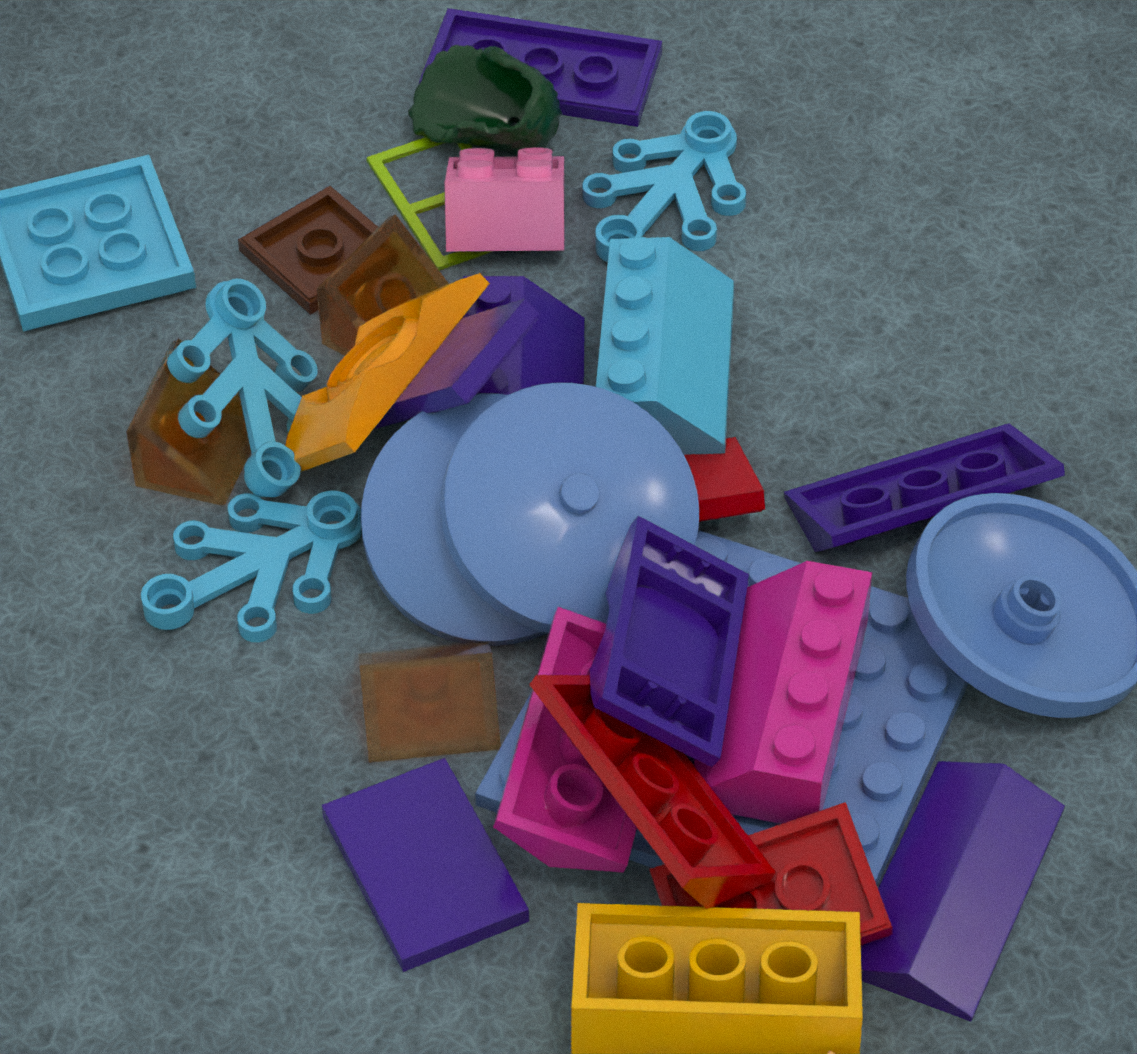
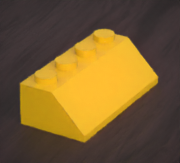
[571,903,863,1054]

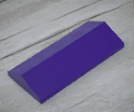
[784,423,1065,552]
[861,761,1065,1022]

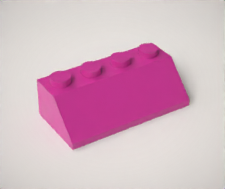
[693,561,872,824]

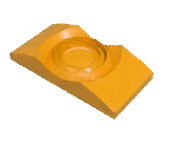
[285,273,490,472]

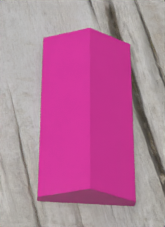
[493,607,637,873]

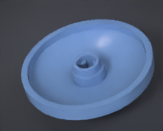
[440,383,699,633]
[361,393,547,646]
[906,493,1137,718]

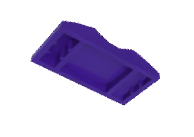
[590,516,749,767]

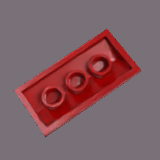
[529,675,777,909]

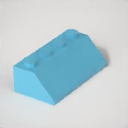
[596,237,734,455]

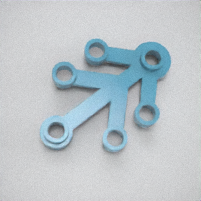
[582,111,746,263]
[167,279,318,498]
[141,490,362,642]

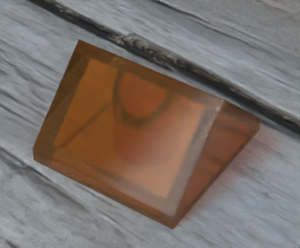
[317,214,449,355]
[126,338,251,506]
[358,642,501,763]

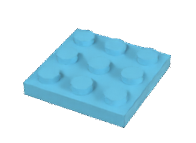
[0,155,196,332]

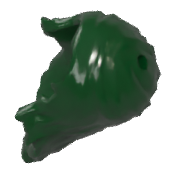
[408,45,562,156]

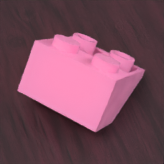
[445,148,565,252]

